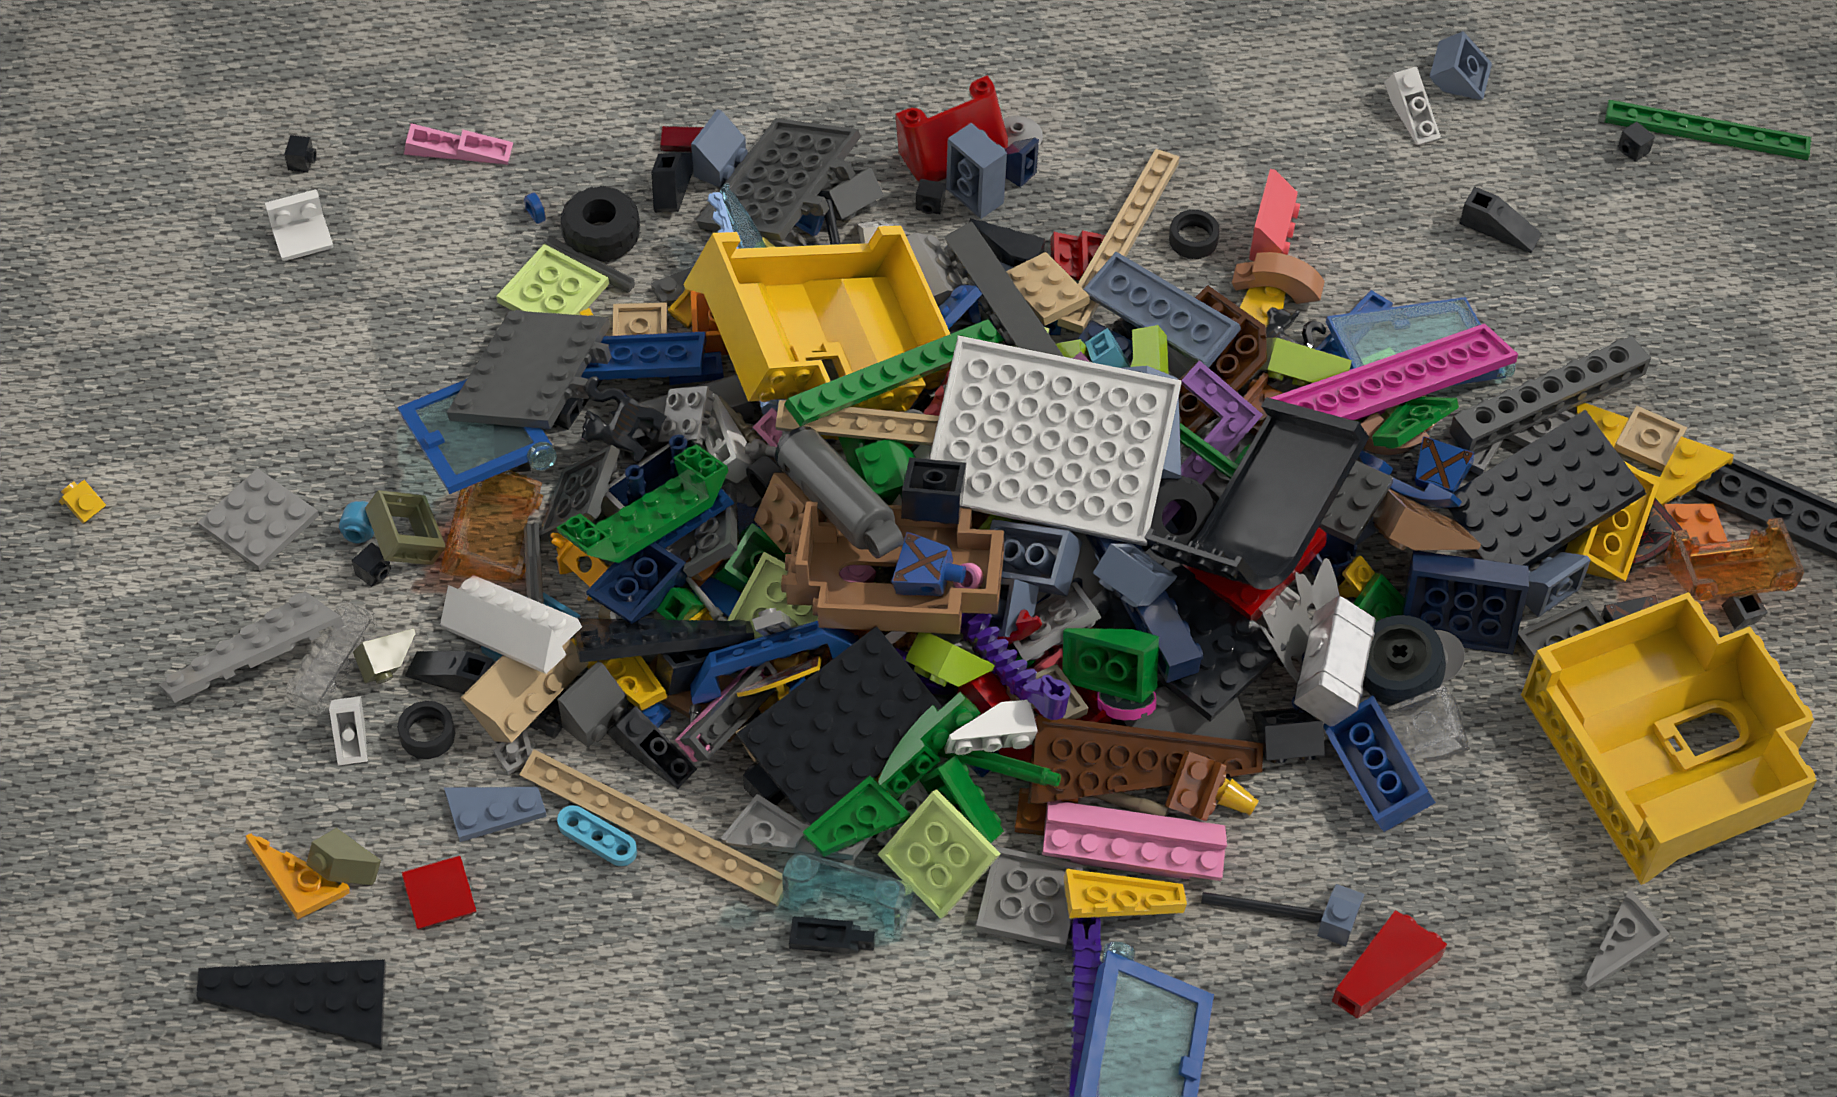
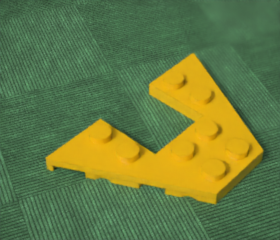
[1576,403,1734,506]

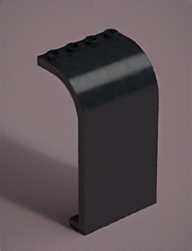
[1144,397,1370,590]

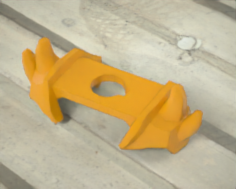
[550,533,614,601]

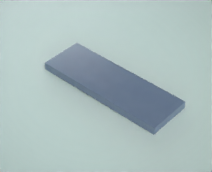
[1083,251,1241,368]

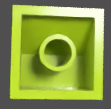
[905,632,995,687]

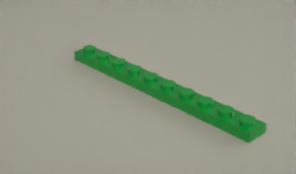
[784,320,1004,427]

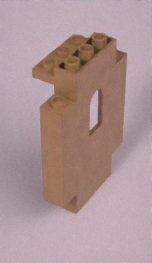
[781,502,1004,634]

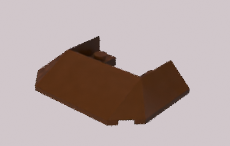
[1130,285,1267,434]

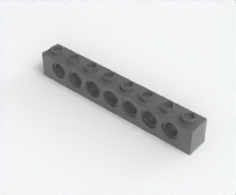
[1449,336,1651,453]

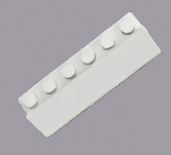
[440,575,582,674]

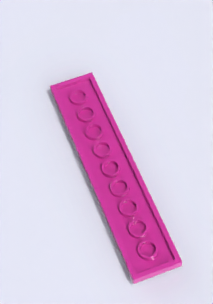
[1271,323,1518,420]

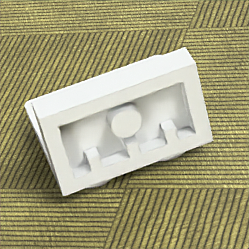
[265,190,333,261]

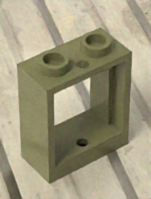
[365,490,446,565]

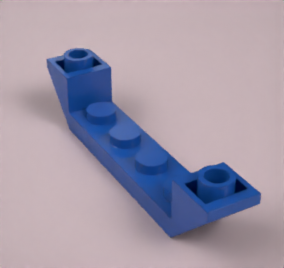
[690,620,859,705]

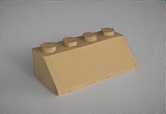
[460,640,589,743]

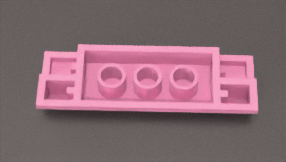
[1042,801,1227,881]

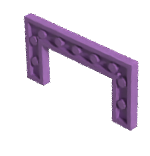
[1162,360,1263,527]

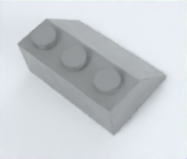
[906,233,962,307]

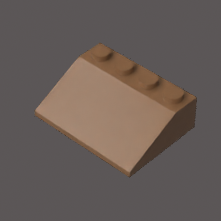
[1373,489,1481,550]

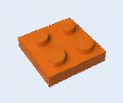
[1663,504,1731,556]

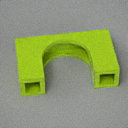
[1056,325,1169,374]

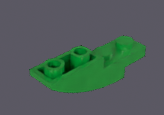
[878,692,981,800]

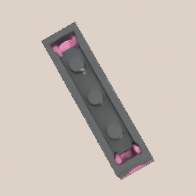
[675,661,777,762]

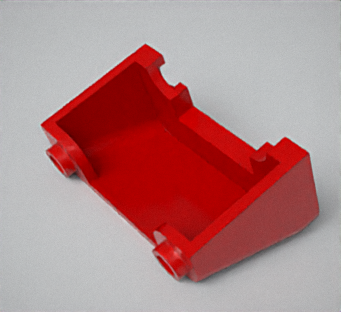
[895,75,1008,182]

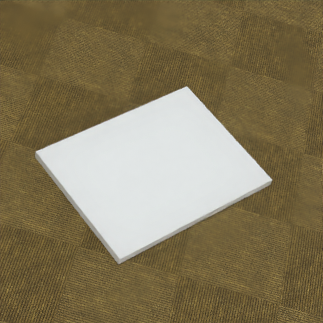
[929,336,1182,546]

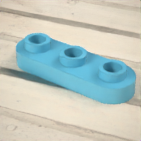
[557,805,637,866]

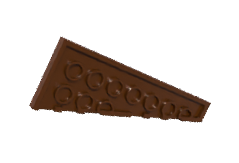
[1028,715,1264,804]

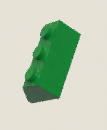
[919,755,1004,844]

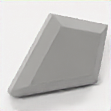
[493,728,532,775]

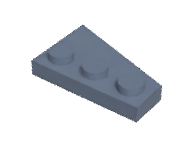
[444,787,547,842]

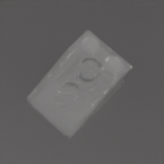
[1382,686,1470,764]

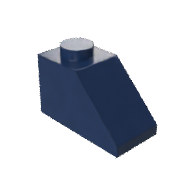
[1004,137,1039,188]

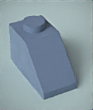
[1317,884,1365,946]

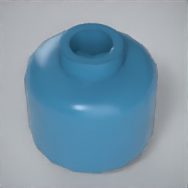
[339,501,374,543]

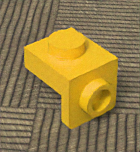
[59,480,106,524]
[1338,556,1375,598]

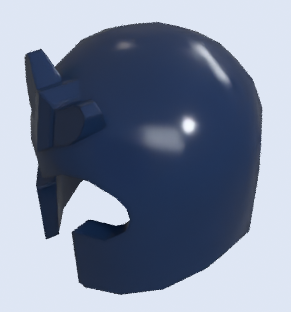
[1309,533,1357,585]

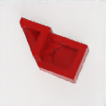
[997,609,1042,645]

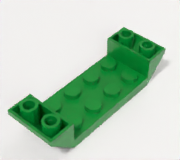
[556,444,729,563]

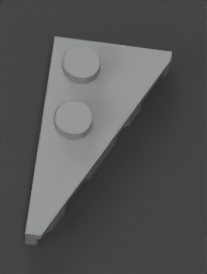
[1581,890,1670,992]

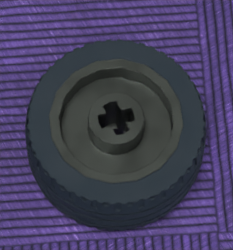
[1363,615,1446,708]

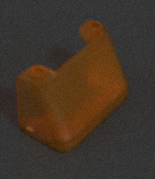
[440,459,543,583]
[1664,518,1804,602]

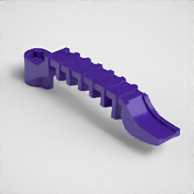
[960,613,1071,720]
[1069,917,1102,1097]

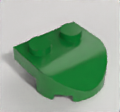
[855,439,916,498]

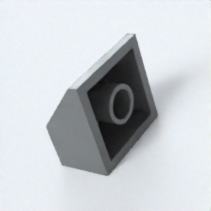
[817,167,884,222]
[558,661,628,748]

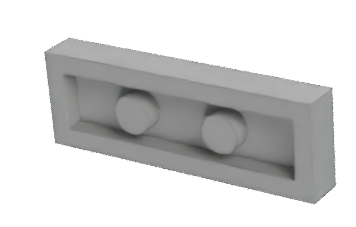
[752,608,797,636]

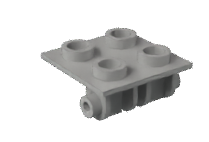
[658,386,715,446]

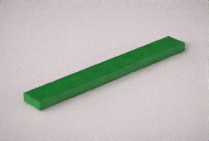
[1604,100,1812,161]

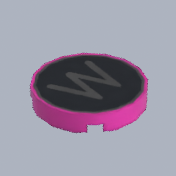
[1097,691,1156,720]

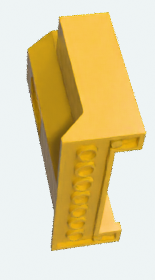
[683,226,951,440]
[1521,592,1817,885]

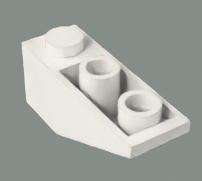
[1384,67,1441,145]
[944,700,1038,755]

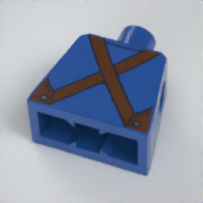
[1415,436,1474,493]
[892,532,966,596]

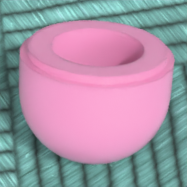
[953,563,983,589]

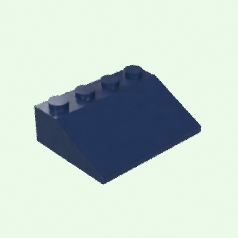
[1402,550,1529,655]

